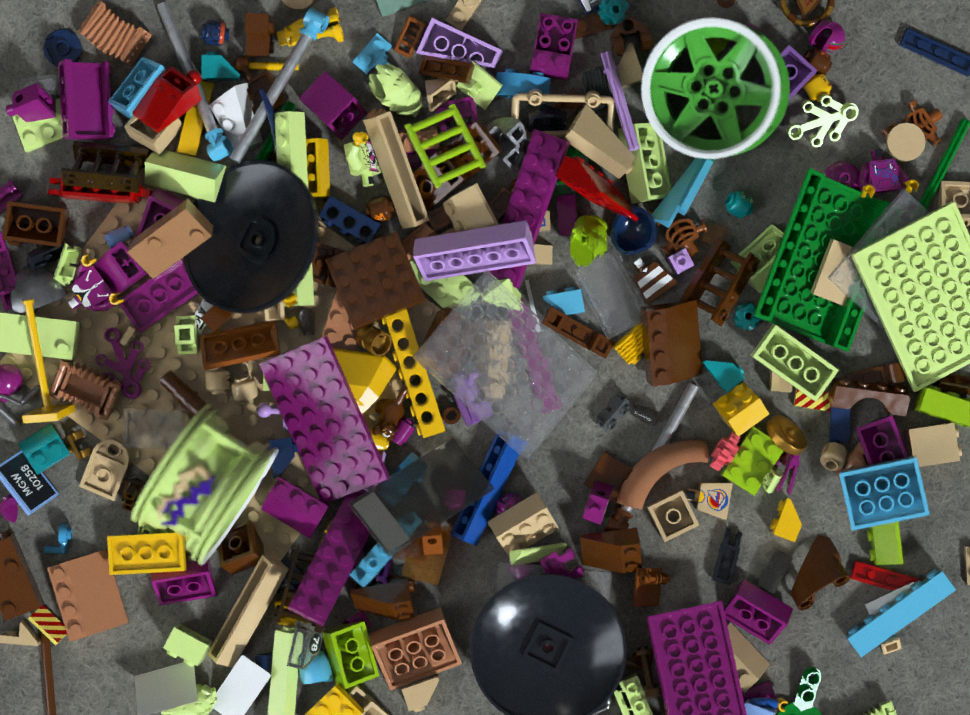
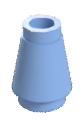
[104,225,134,249]

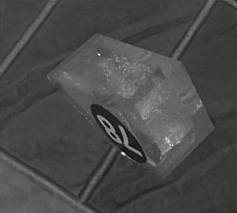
[287,627,324,670]

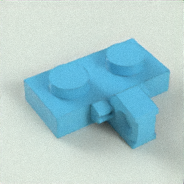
[353,33,392,75]

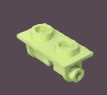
[54,243,82,286]

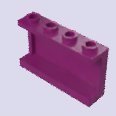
[58,59,115,140]

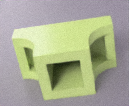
[174,315,198,355]

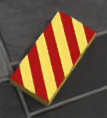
[793,389,830,412]
[28,604,67,645]

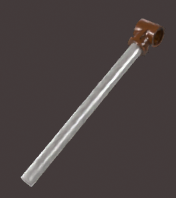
[604,383,699,532]

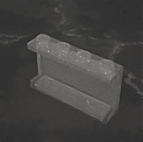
[571,249,648,340]

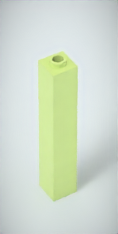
[268,625,302,715]

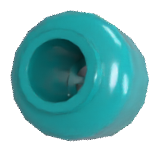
[724,190,754,219]

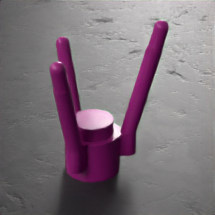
[772,452,800,494]

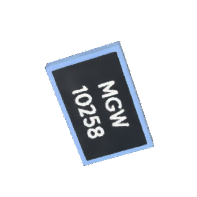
[0,450,59,516]

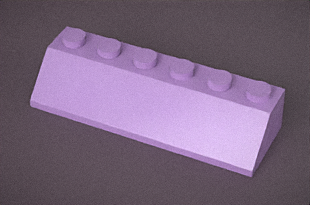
[413,221,536,281]

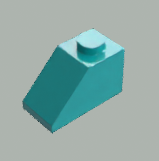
[201,52,242,81]
[702,360,745,393]

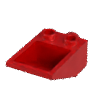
[132,66,201,133]

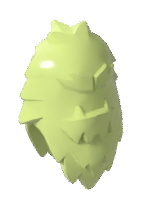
[368,63,423,117]
[161,684,218,715]

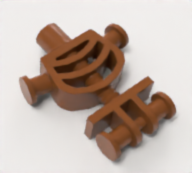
[880,100,943,146]
[649,205,707,257]

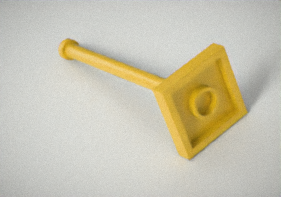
[22,299,76,423]

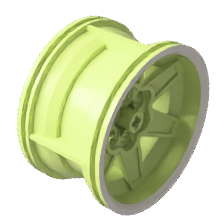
[131,404,279,566]

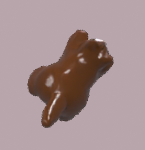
[372,387,408,441]

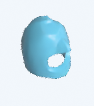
[299,649,334,685]

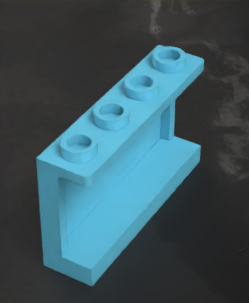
[350,509,423,588]

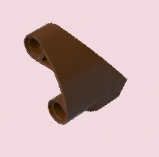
[790,535,850,611]

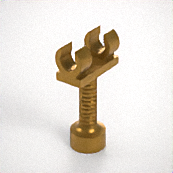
[46,430,92,470]

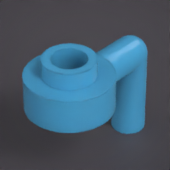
[44,523,72,554]

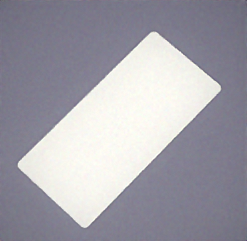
[213,655,271,715]

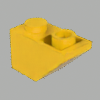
[770,498,802,543]

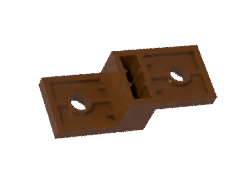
[413,120,503,212]

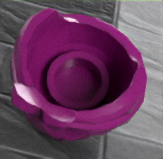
[0,364,23,403]

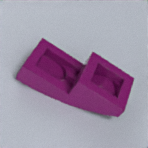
[555,194,577,236]

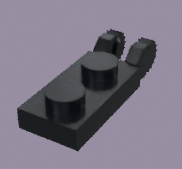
[711,528,742,585]

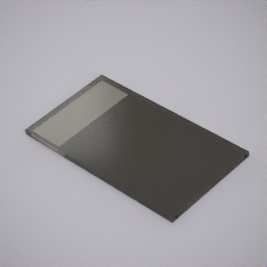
[348,438,494,557]

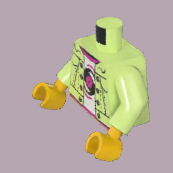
[344,132,382,187]

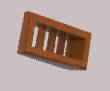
[393,15,427,59]

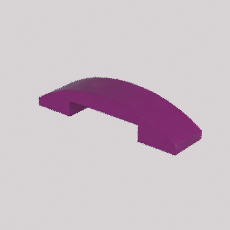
[0,232,17,311]

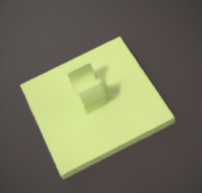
[456,61,503,110]

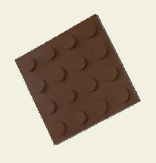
[325,231,426,330]

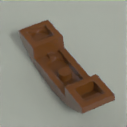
[542,306,615,359]

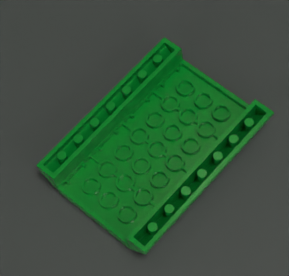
[753,168,902,352]

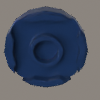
[43,29,82,67]

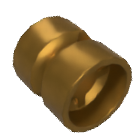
[356,324,392,356]

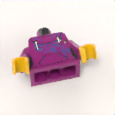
[857,149,919,198]

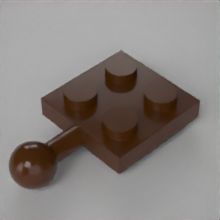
[234,56,287,115]

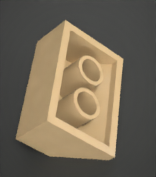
[443,183,499,232]
[727,622,770,693]

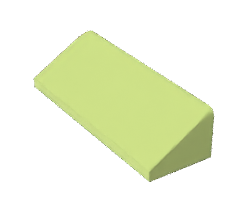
[509,543,567,566]

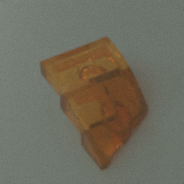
[401,529,452,586]

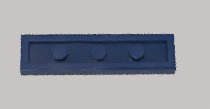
[898,28,970,77]

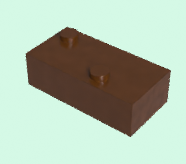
[0,532,44,621]

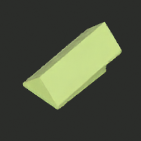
[145,150,226,203]

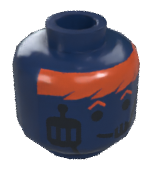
[201,20,229,46]

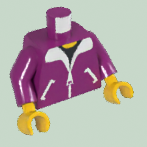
[68,253,124,311]

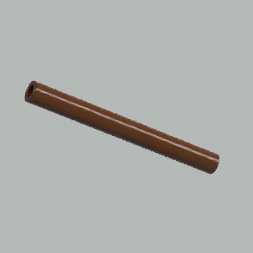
[40,632,56,715]

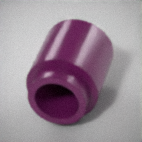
[392,416,416,446]

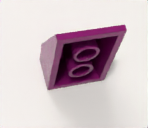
[135,188,184,237]

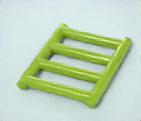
[404,104,486,189]

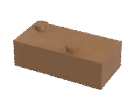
[127,199,213,279]

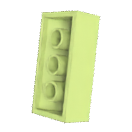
[618,123,672,204]

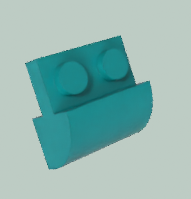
[18,423,70,475]

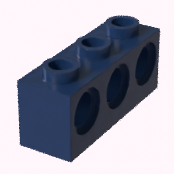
[319,195,381,245]

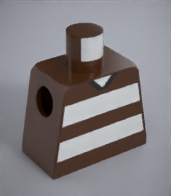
[632,257,678,305]

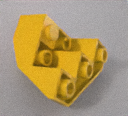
[333,348,397,414]

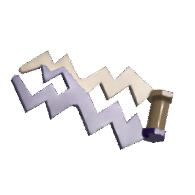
[157,463,215,526]

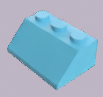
[108,57,165,119]

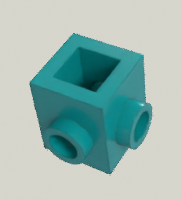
[597,0,630,25]
[733,302,761,331]

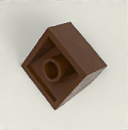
[218,520,265,575]

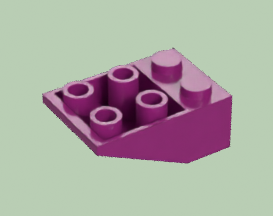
[530,13,578,81]

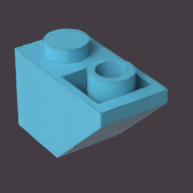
[542,286,585,316]

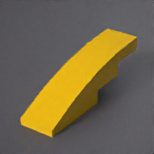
[177,81,214,157]

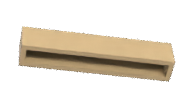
[363,111,429,229]
[207,555,289,668]

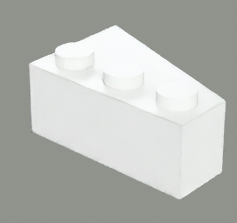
[209,83,263,152]

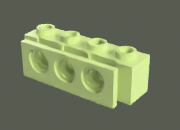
[614,673,653,715]

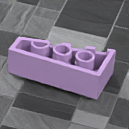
[416,18,503,69]

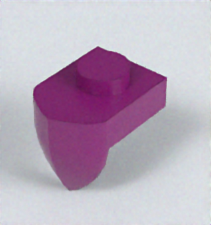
[0,494,18,523]

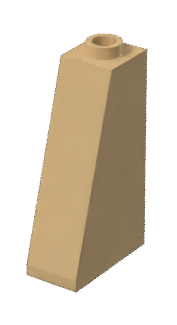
[563,105,635,179]

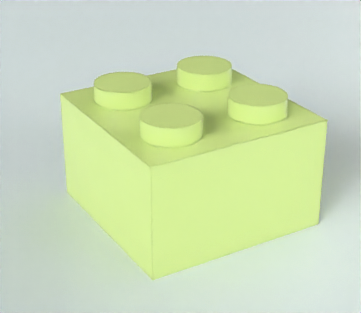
[163,624,213,667]

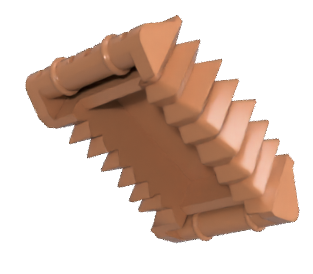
[77,0,152,67]
[49,359,122,420]

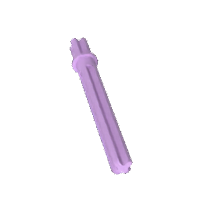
[600,51,639,151]

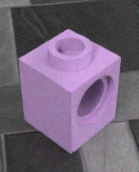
[667,248,694,275]

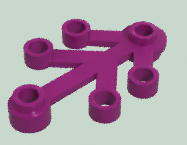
[95,327,150,399]

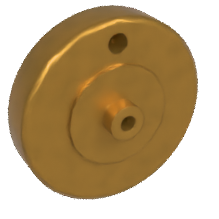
[766,415,807,455]

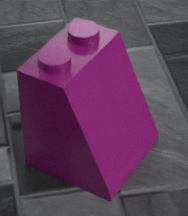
[299,71,367,140]

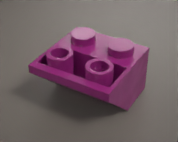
[95,241,147,296]

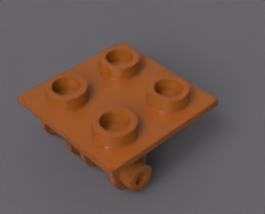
[633,568,670,607]

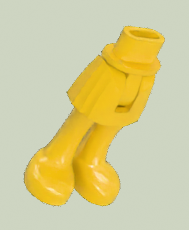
[276,7,344,47]

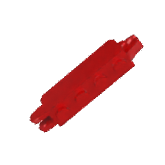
[48,176,153,204]

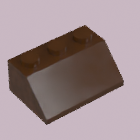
[2,201,69,247]

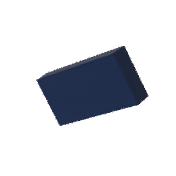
[829,405,851,443]

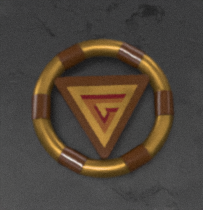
[779,0,835,27]

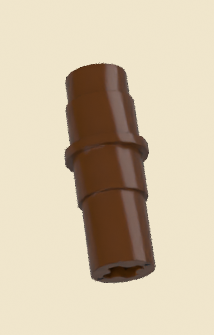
[159,370,206,417]

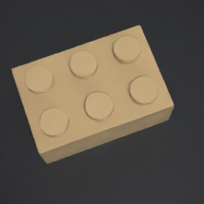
[488,492,559,558]

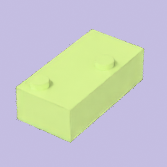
[0,313,81,360]
[750,324,839,402]

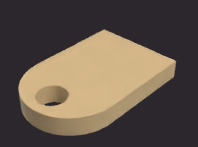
[79,439,131,501]

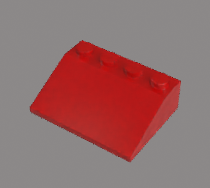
[555,156,638,221]

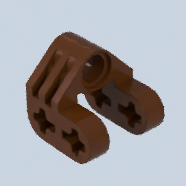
[610,16,653,57]

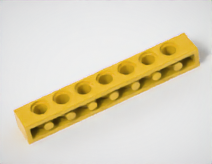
[382,309,446,438]

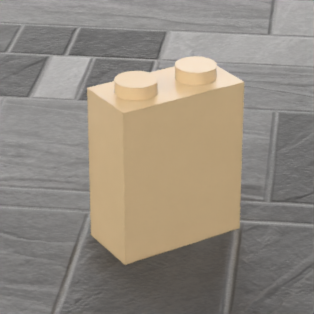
[905,422,962,467]

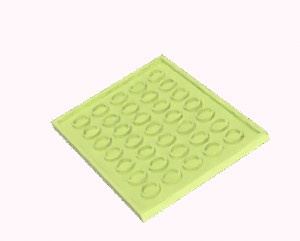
[851,201,970,392]

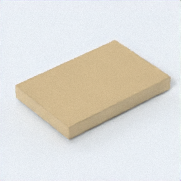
[810,239,858,306]

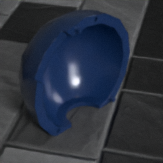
[610,206,658,255]

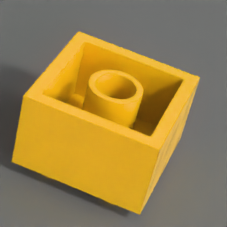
[713,382,769,437]

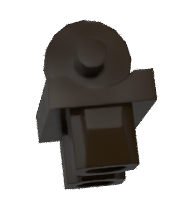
[121,476,145,511]

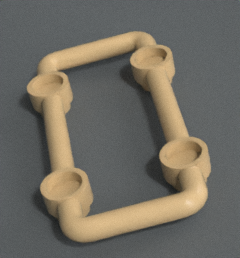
[511,89,616,140]

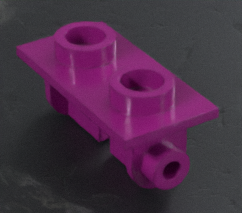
[0,180,23,212]

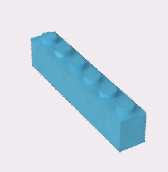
[846,569,956,657]

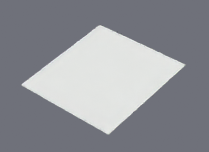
[135,662,198,715]

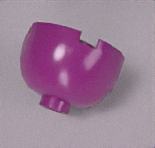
[823,161,859,190]

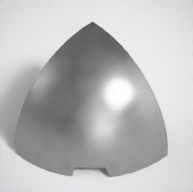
[484,117,527,171]
[11,265,66,314]

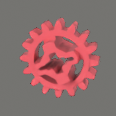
[710,431,740,471]

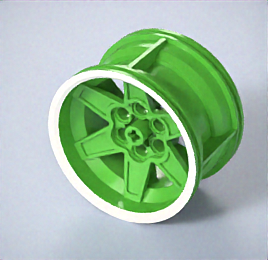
[642,18,790,159]

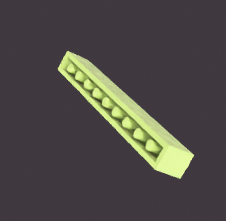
[274,111,314,307]

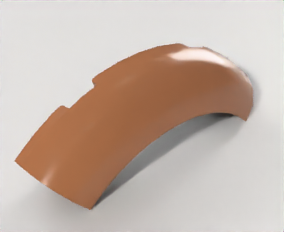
[616,440,708,510]

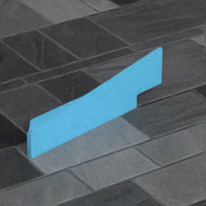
[652,157,715,228]

